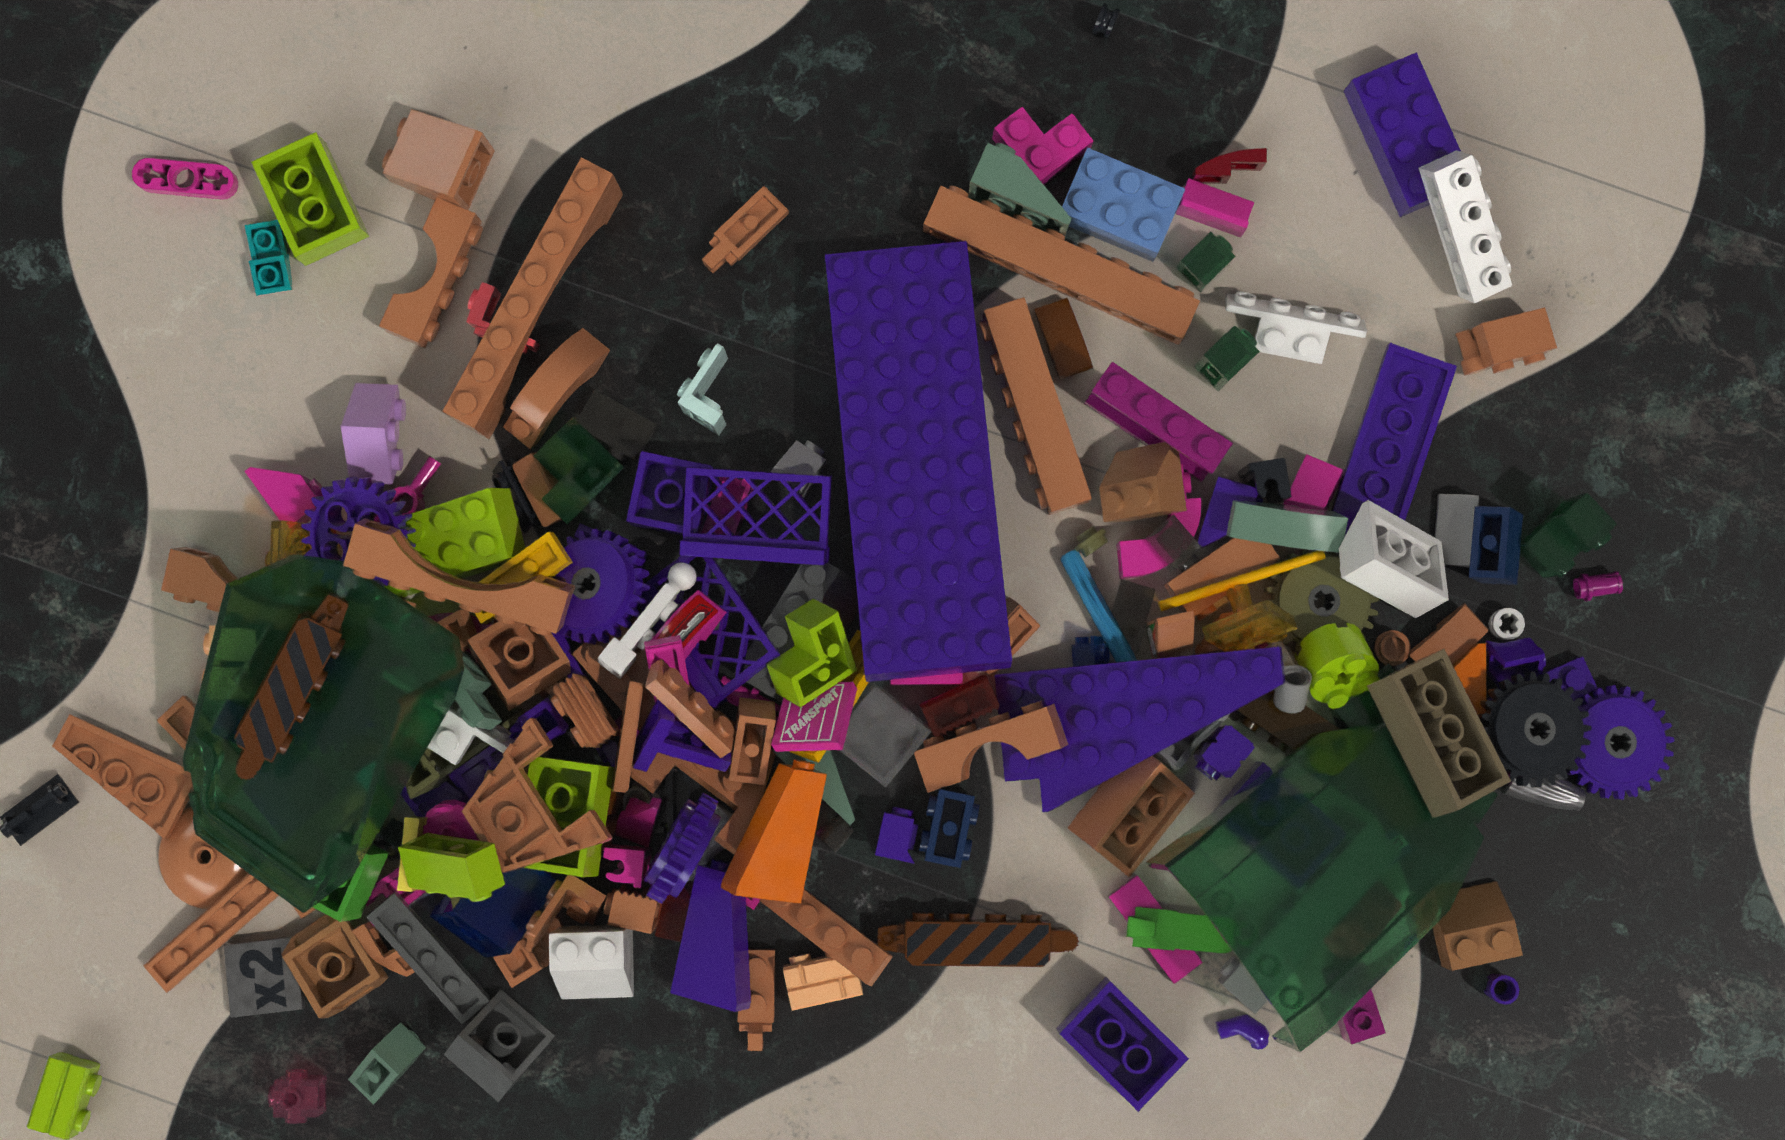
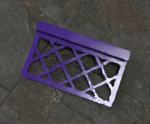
[680,467,831,565]
[639,556,781,709]

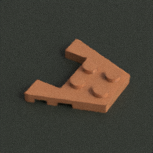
[630,711,776,855]
[462,718,613,873]

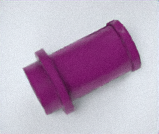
[1573,571,1623,602]

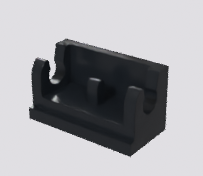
[1238,458,1292,504]

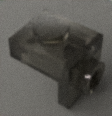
[1145,514,1201,573]

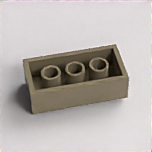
[1367,649,1511,818]

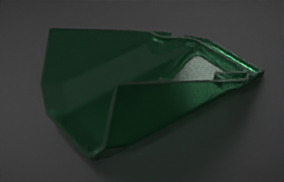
[183,554,465,913]
[1146,722,1484,1052]

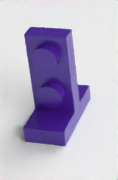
[633,699,731,772]

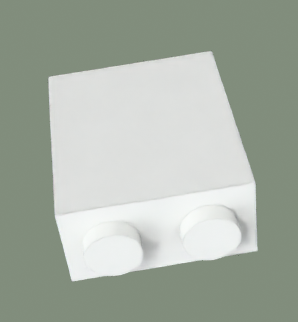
[549,925,634,999]

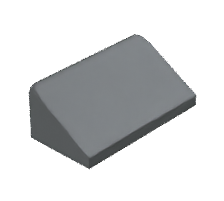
[1435,494,1479,568]

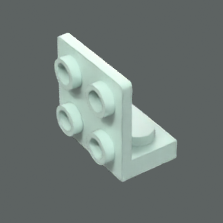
[677,343,728,436]

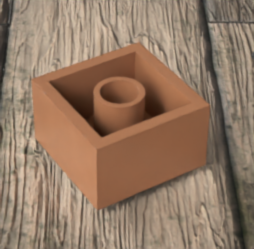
[467,621,571,711]

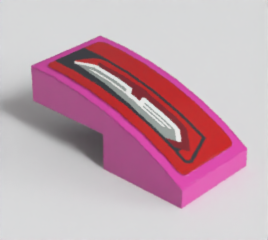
[652,590,727,659]

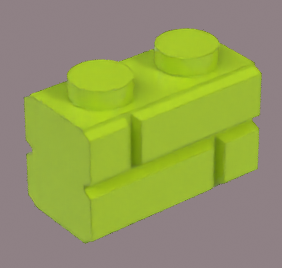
[27,1052,102,1139]

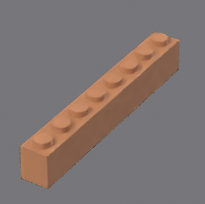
[923,186,1200,345]

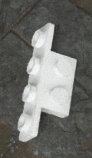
[1225,291,1367,364]
[382,665,515,765]

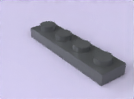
[366,891,491,1024]

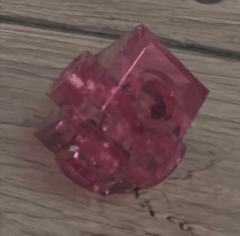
[268,1069,327,1124]

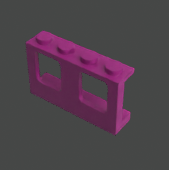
[1084,362,1233,483]

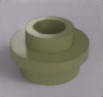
[1075,526,1109,558]

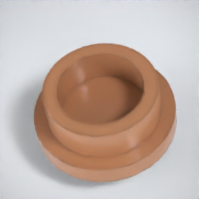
[1374,630,1410,666]

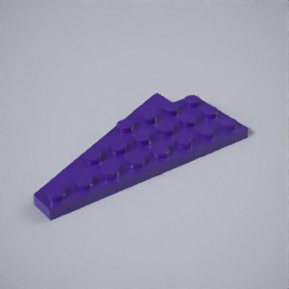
[995,647,1285,812]

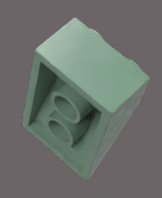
[968,143,1072,236]

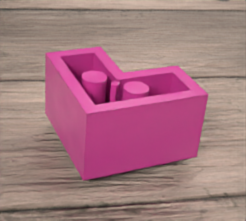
[992,107,1094,186]

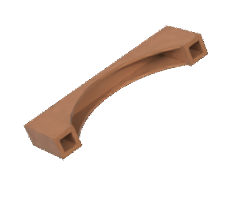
[442,157,623,439]

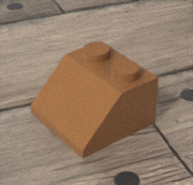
[1099,442,1187,522]
[1425,881,1523,971]

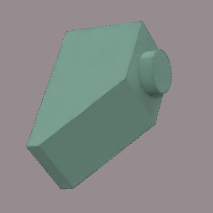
[348,1022,426,1105]

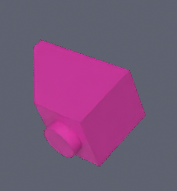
[245,467,323,532]

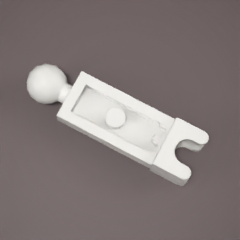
[598,562,697,679]

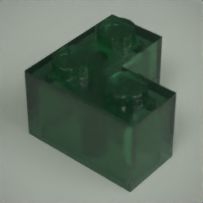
[534,417,624,524]
[1520,493,1617,578]

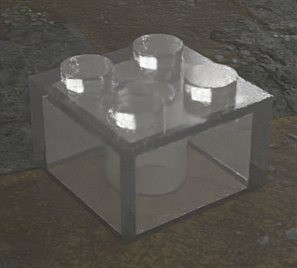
[840,682,931,788]

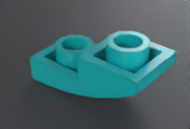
[244,220,293,296]

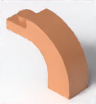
[503,328,610,449]

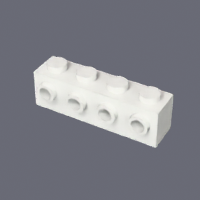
[1419,150,1512,303]

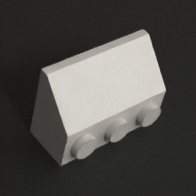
[1339,500,1449,618]

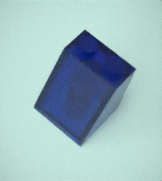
[430,868,556,958]

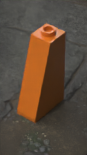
[720,759,827,904]

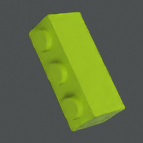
[398,833,505,902]

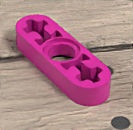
[132,158,238,200]

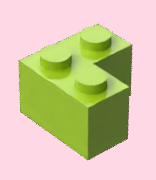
[766,598,857,708]

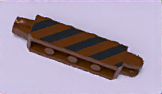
[235,592,349,781]
[877,912,1079,967]

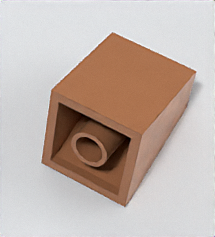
[382,109,495,210]

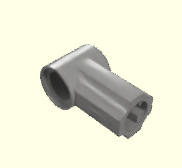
[1266,641,1312,713]

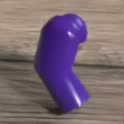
[1215,1014,1270,1050]

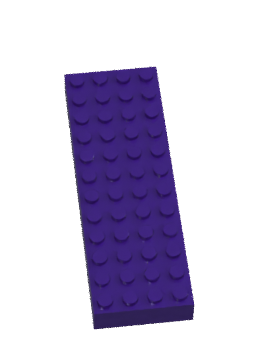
[825,241,1012,682]

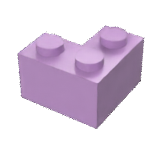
[341,383,406,485]

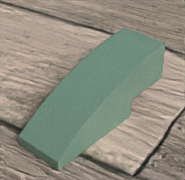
[1226,500,1348,553]

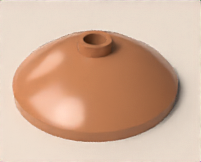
[159,801,268,909]

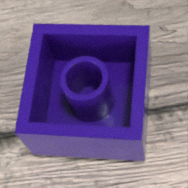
[626,451,713,536]

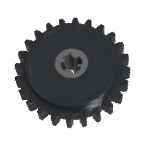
[1477,672,1592,788]

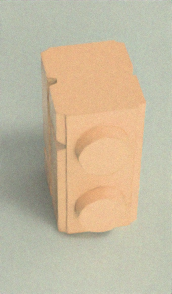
[783,952,863,1011]

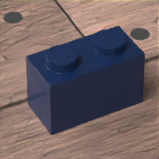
[1469,506,1523,585]

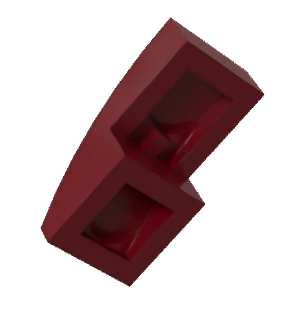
[1191,148,1267,184]

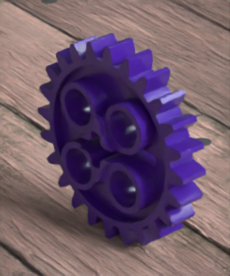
[301,476,416,595]

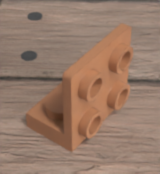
[524,875,606,953]

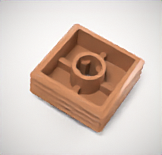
[550,673,620,748]

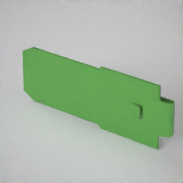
[1126,907,1237,954]

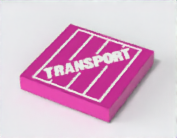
[771,681,857,752]

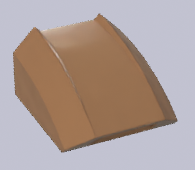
[282,914,388,1018]

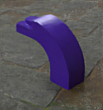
[449,698,569,802]

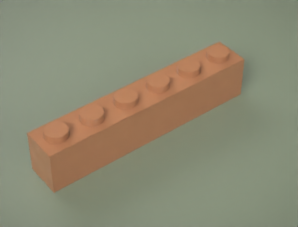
[979,297,1092,515]

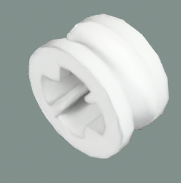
[1488,608,1525,640]

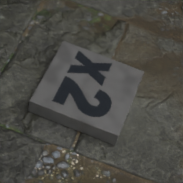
[224,937,306,1018]

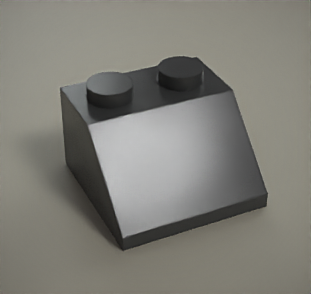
[444,990,555,1102]

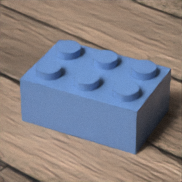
[1062,147,1185,262]

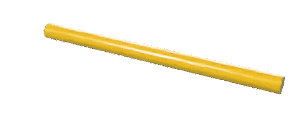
[1158,551,1326,612]

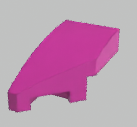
[615,798,662,848]

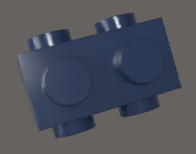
[919,789,980,868]

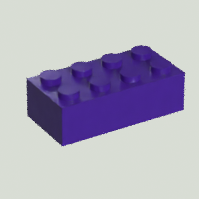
[1344,52,1461,217]

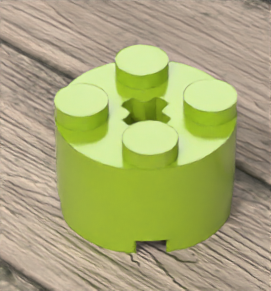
[1294,623,1379,709]

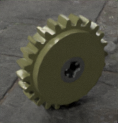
[1263,549,1379,653]

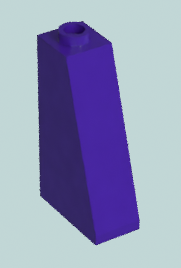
[670,859,751,1012]

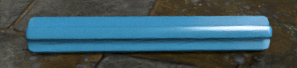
[1061,550,1138,663]

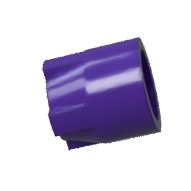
[1484,973,1519,1005]

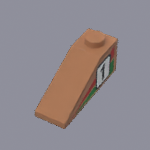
[1144,611,1195,659]

